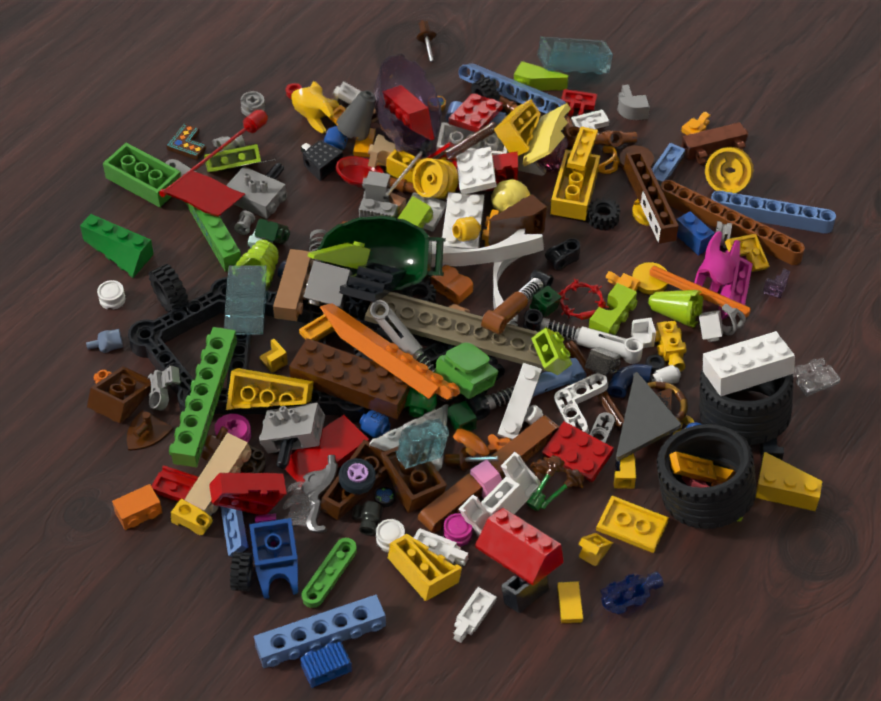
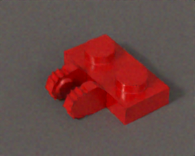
[562,89,597,117]

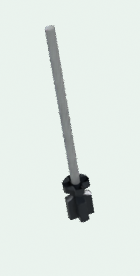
[385,139,433,197]

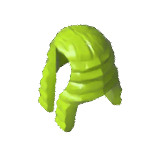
[231,239,279,290]

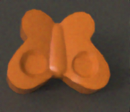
[488,434,511,453]

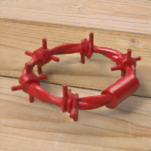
[558,279,609,320]

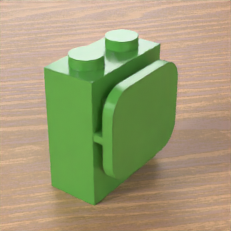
[434,343,498,399]

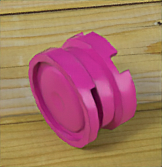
[444,513,473,546]

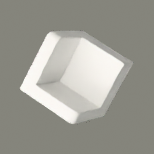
[631,318,656,348]

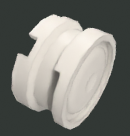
[97,280,126,310]
[376,519,405,552]

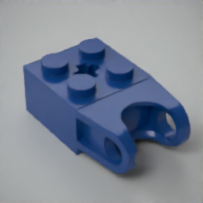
[249,518,298,599]

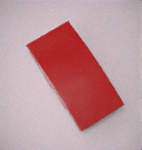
[285,415,370,486]

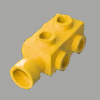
[655,321,686,372]

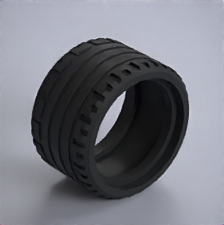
[699,367,794,445]
[657,424,757,529]

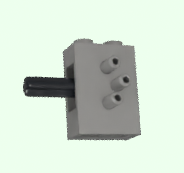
[226,163,287,219]
[259,403,325,469]

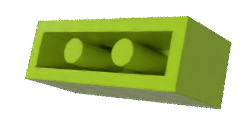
[204,144,261,172]

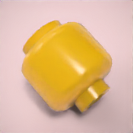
[452,216,481,242]

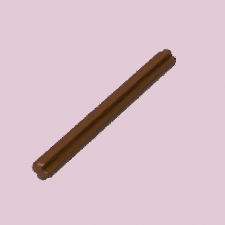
[565,340,625,430]

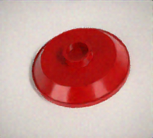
[336,156,384,187]

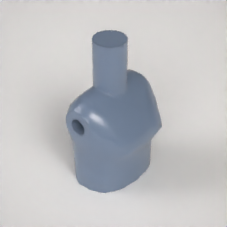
[86,329,123,353]

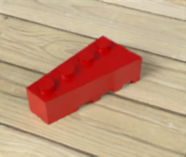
[451,151,518,191]

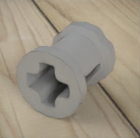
[234,211,255,235]

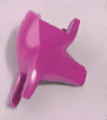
[694,231,740,293]

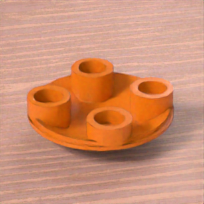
[453,429,489,457]

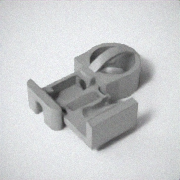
[148,366,180,411]

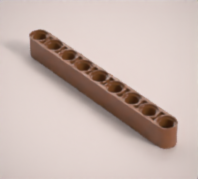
[660,180,805,265]
[418,415,559,533]

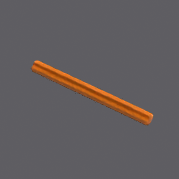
[649,266,751,318]

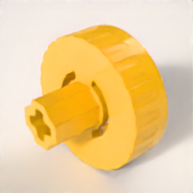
[705,147,754,193]

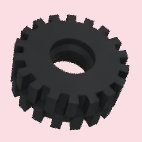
[149,264,189,313]

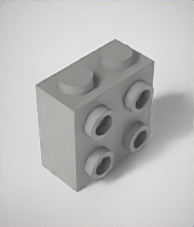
[304,261,353,309]

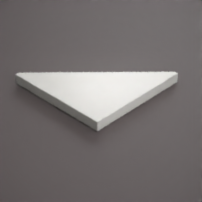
[369,404,449,470]

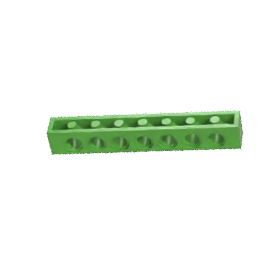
[169,327,237,468]

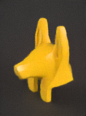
[291,81,339,134]

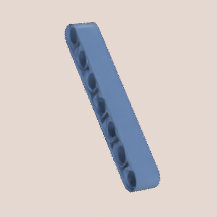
[458,63,566,114]
[711,191,836,233]

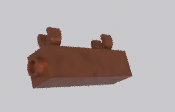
[681,122,748,165]

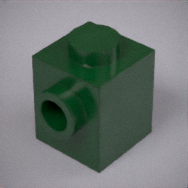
[529,286,561,318]

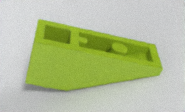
[514,61,569,91]
[307,241,370,269]

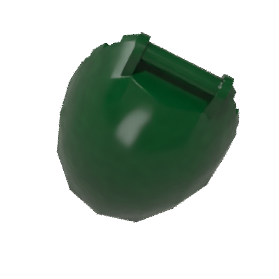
[317,216,446,290]

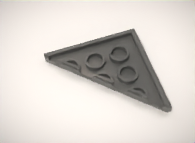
[616,372,681,461]

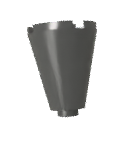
[336,90,376,141]

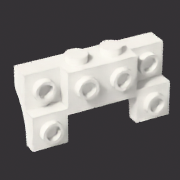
[459,452,541,537]

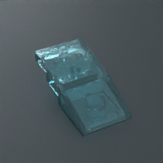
[224,266,267,334]

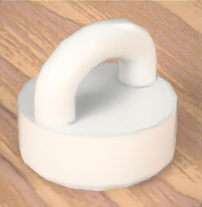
[524,405,543,425]

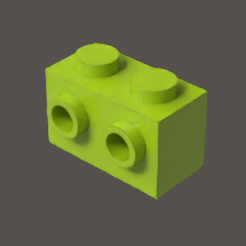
[531,327,572,375]

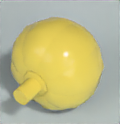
[491,179,531,213]

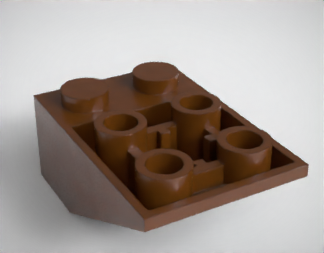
[488,194,547,246]

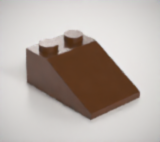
[87,366,151,423]
[380,439,447,513]

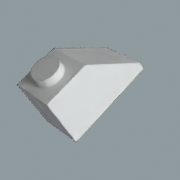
[699,310,723,342]

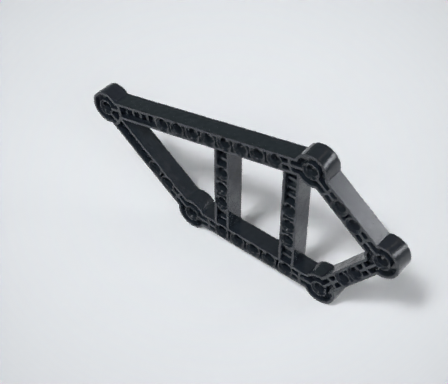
[128,277,456,422]

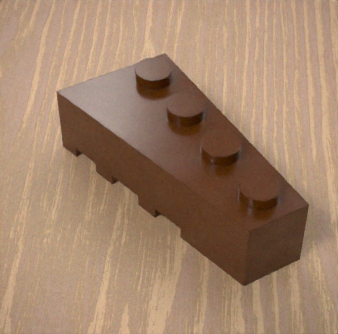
[320,440,389,520]

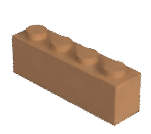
[273,249,315,321]

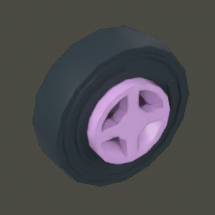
[339,458,376,494]

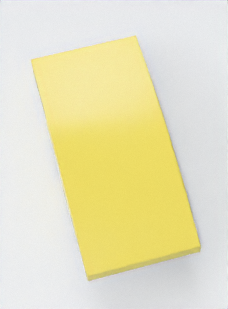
[523,103,571,167]

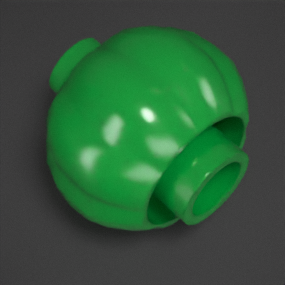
[404,387,437,418]

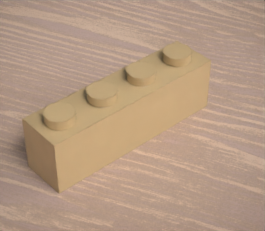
[185,433,252,516]

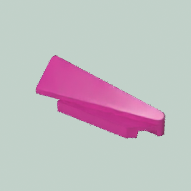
[719,250,753,320]

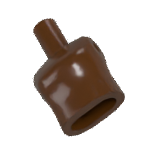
[200,426,229,462]

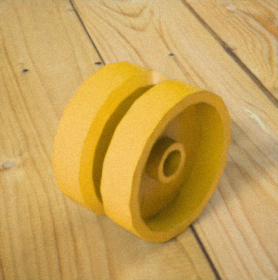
[412,158,458,199]

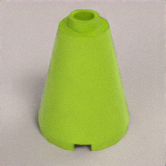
[649,290,703,327]

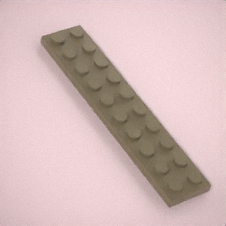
[365,292,546,371]

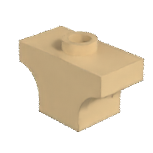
[368,134,396,168]

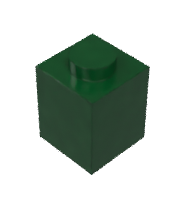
[448,401,477,431]

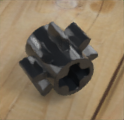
[345,296,369,316]

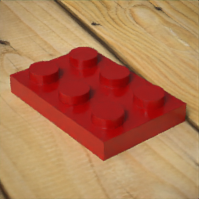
[448,93,503,134]
[542,421,614,482]

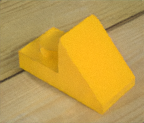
[578,533,613,566]

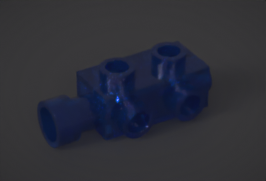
[600,571,664,614]

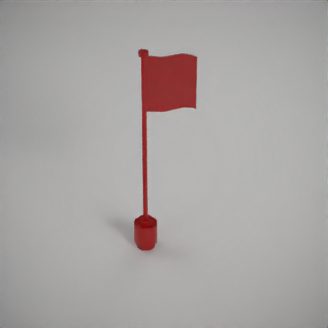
[159,110,268,217]

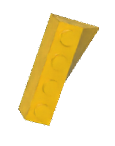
[226,368,314,410]

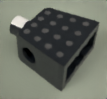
[301,141,343,181]

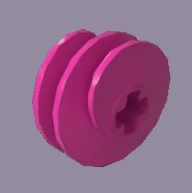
[215,414,251,442]

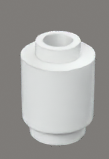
[650,365,681,385]

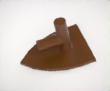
[127,410,173,451]

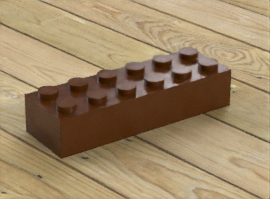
[289,338,411,419]

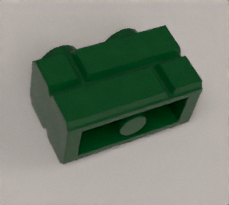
[254,219,290,244]

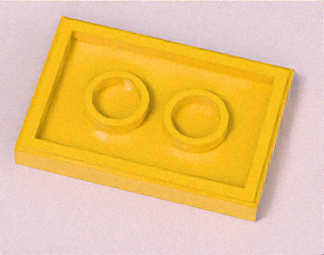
[596,496,669,553]

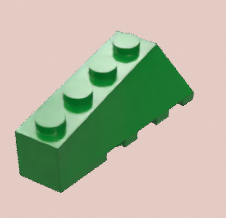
[80,214,154,278]

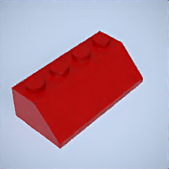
[382,85,434,140]
[475,508,564,586]

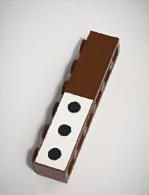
[624,150,679,244]

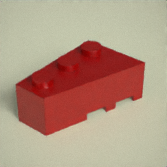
[209,473,287,515]

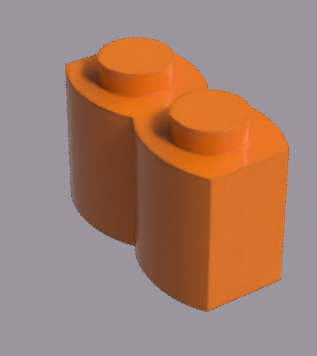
[430,264,473,305]

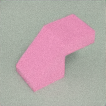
[470,459,502,499]

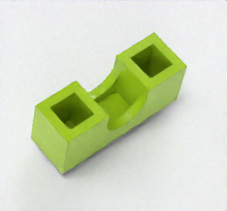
[589,283,638,335]

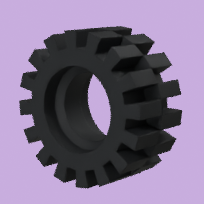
[471,77,500,102]
[587,197,620,230]
[402,279,436,303]
[230,552,253,591]

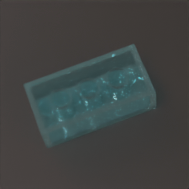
[537,36,613,74]

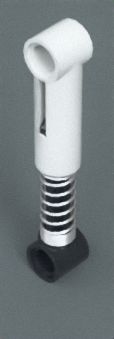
[523,309,643,364]

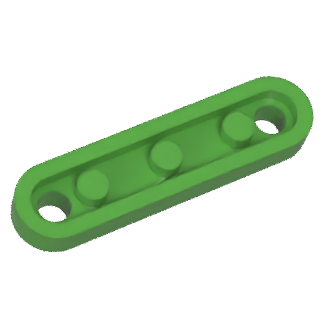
[302,538,357,608]

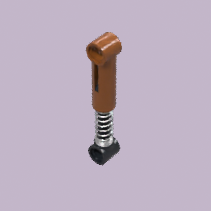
[481,269,554,335]

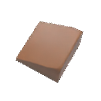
[389,192,406,217]

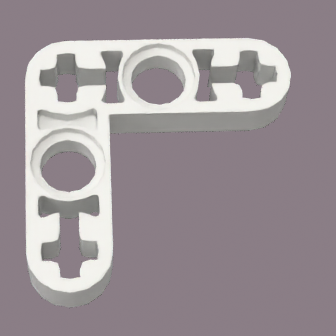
[554,373,608,434]

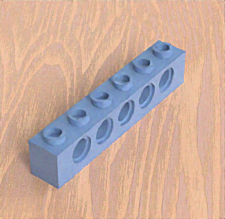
[254,595,386,668]

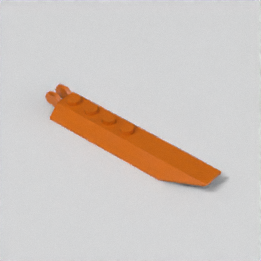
[320,303,460,399]

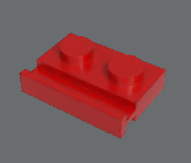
[151,465,199,502]

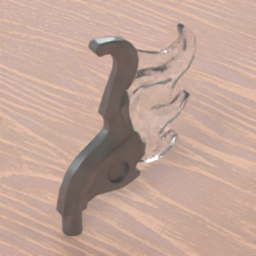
[283,455,338,533]

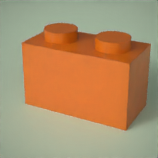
[112,484,163,530]

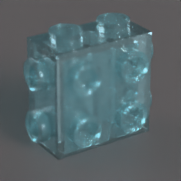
[396,418,449,469]

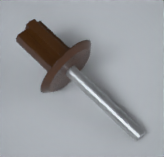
[416,20,436,62]
[444,447,499,472]

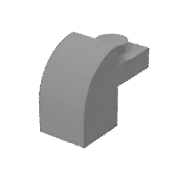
[618,85,649,120]

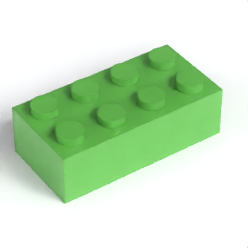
[103,143,181,207]

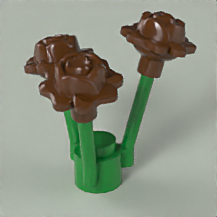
[525,455,584,511]

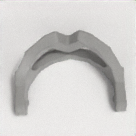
[722,304,746,335]

